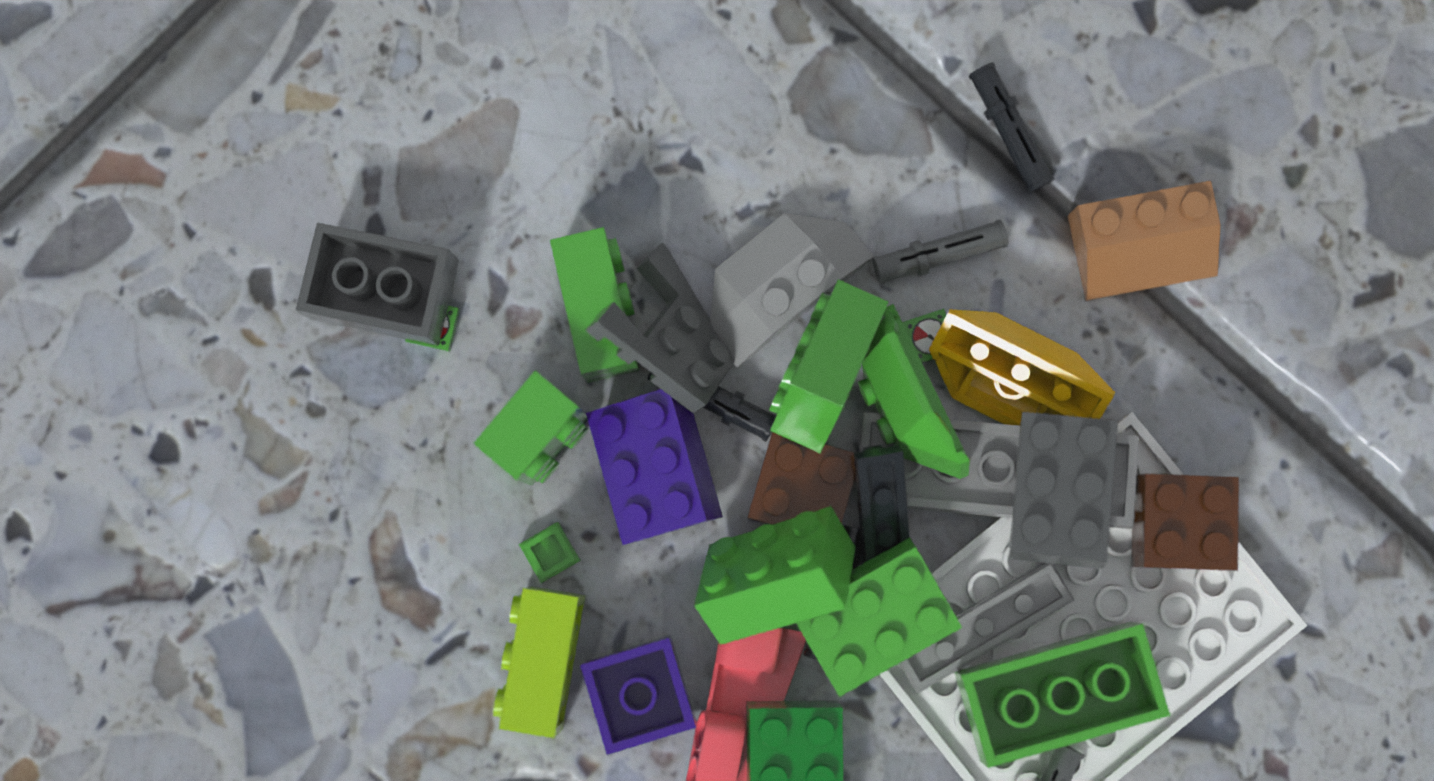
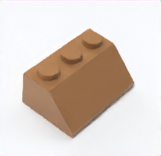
[1068,181,1221,301]

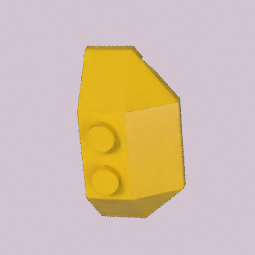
[929,309,1115,426]

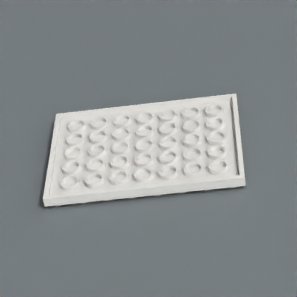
[879,412,1307,781]

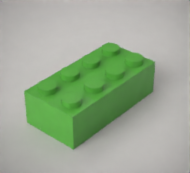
[954,622,1171,768]

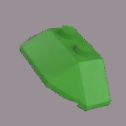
[858,304,970,479]

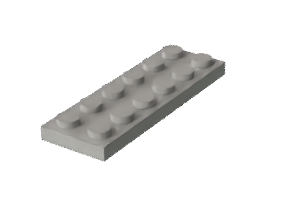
[855,412,1139,529]

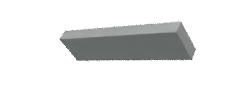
[899,563,1075,694]

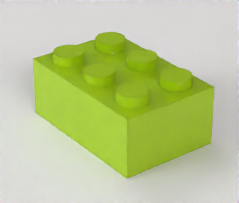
[493,586,586,739]

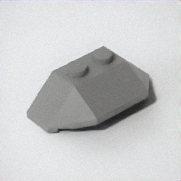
[710,213,874,368]

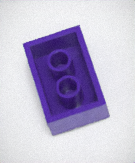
[586,389,723,545]

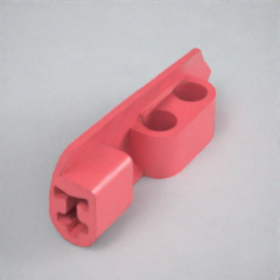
[686,628,806,781]

